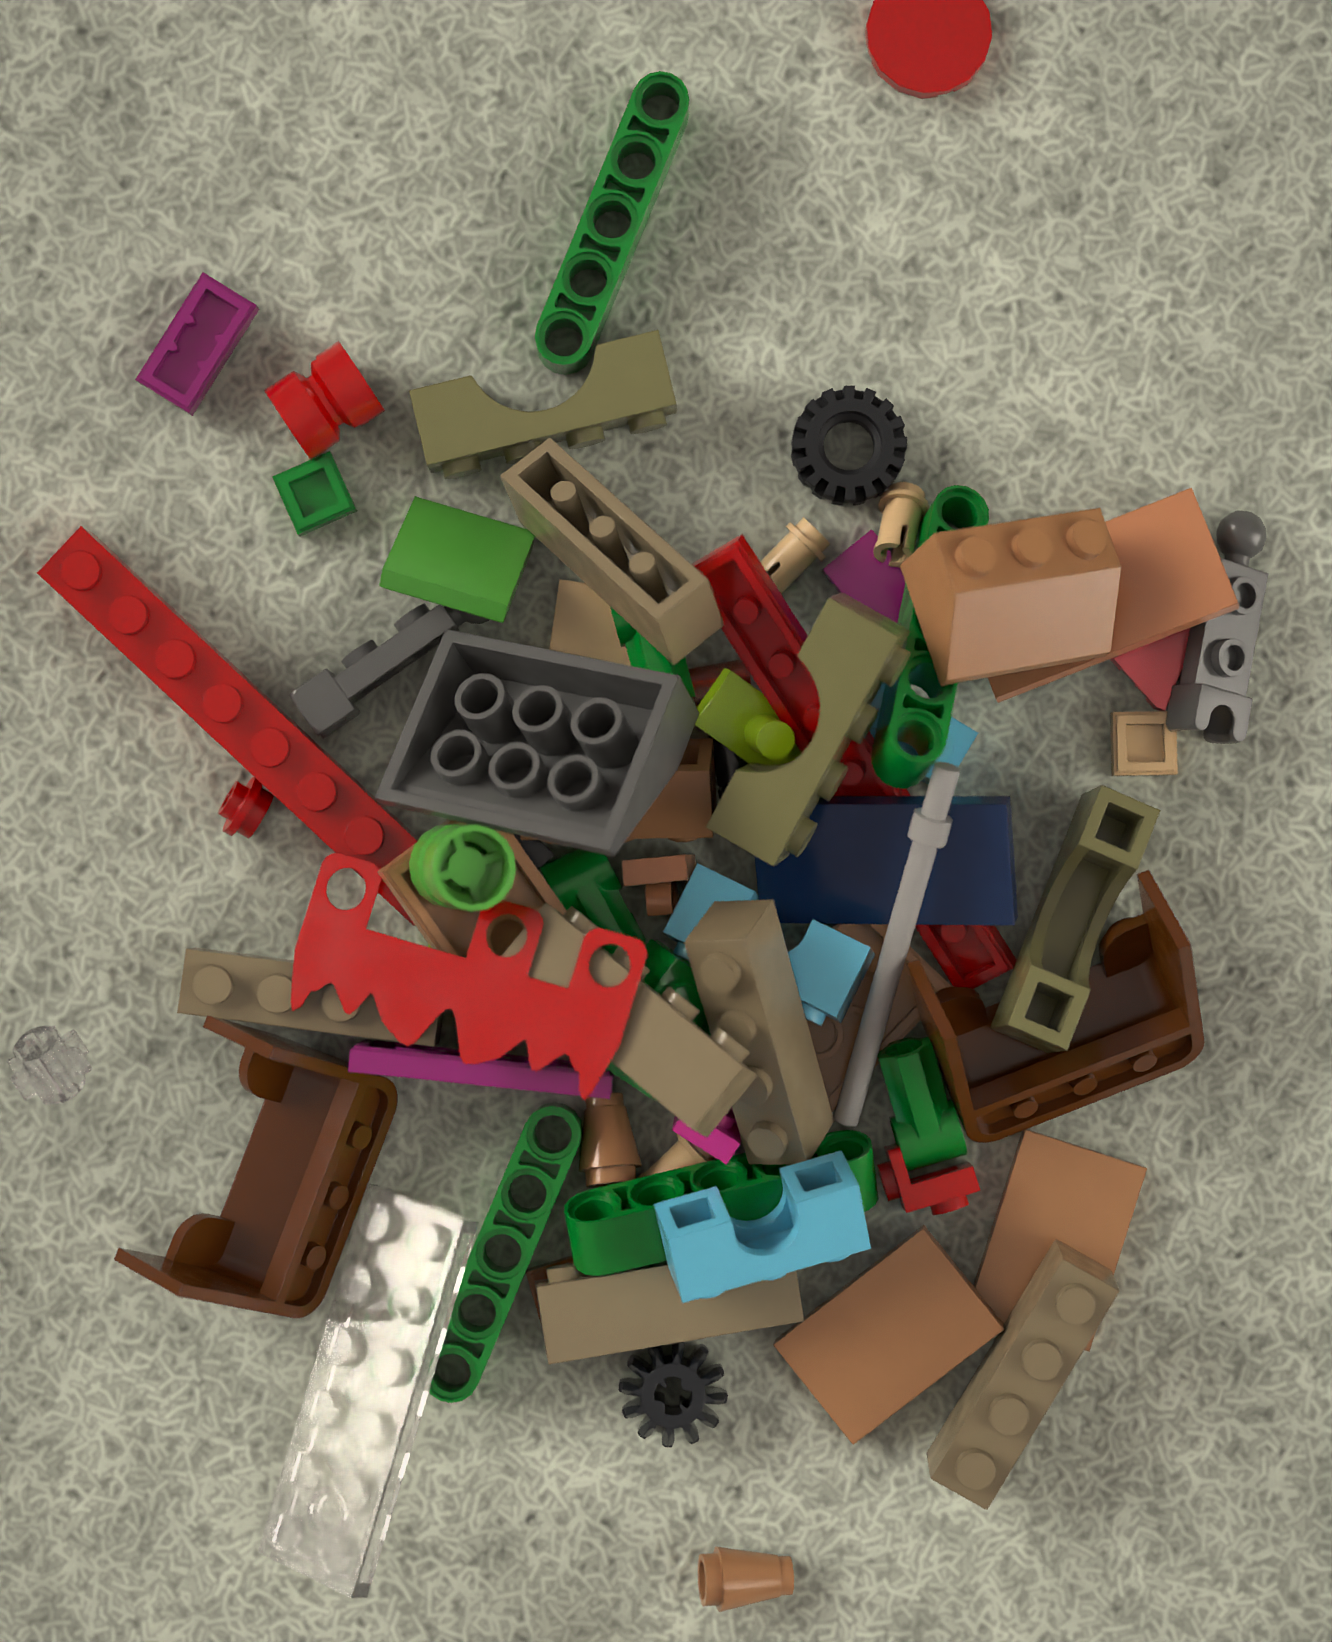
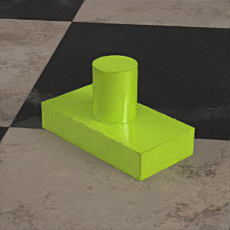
[695,668,802,764]

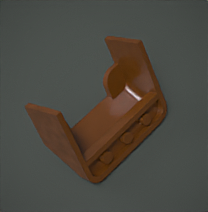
[907,870,1205,1143]
[114,1015,398,1318]

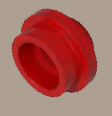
[218,777,274,839]

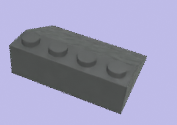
[374,629,699,857]

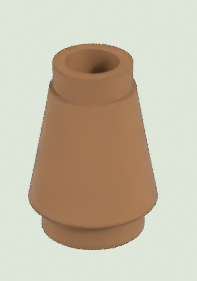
[578,1093,642,1188]
[698,1546,794,1612]

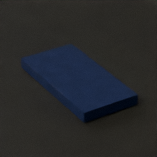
[755,796,1018,925]

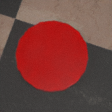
[865,0,992,99]

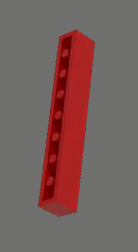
[37,526,419,926]

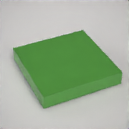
[379,496,535,623]

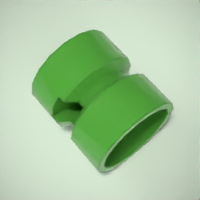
[409,823,516,911]

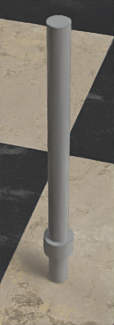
[833,762,960,1126]

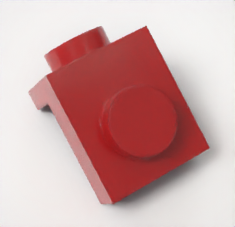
[877,1143,981,1215]

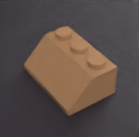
[900,508,1121,686]

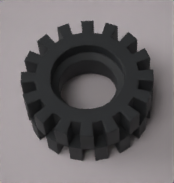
[791,386,907,506]

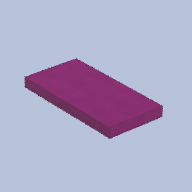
[348,1039,614,1099]

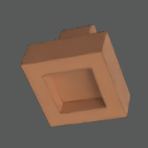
[621,854,696,916]

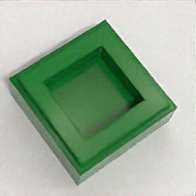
[272,451,357,536]

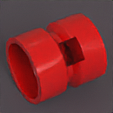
[264,341,385,460]

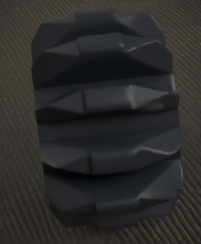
[619,1342,728,1447]

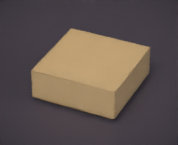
[1110,711,1178,776]

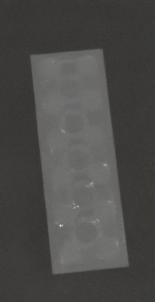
[258,1184,479,1598]

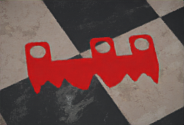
[291,853,647,1101]

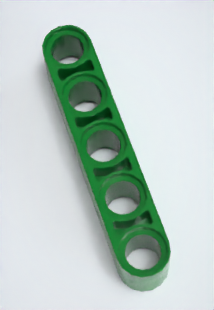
[535,71,689,375]
[871,485,989,789]
[422,1102,583,1403]
[564,1130,879,1276]

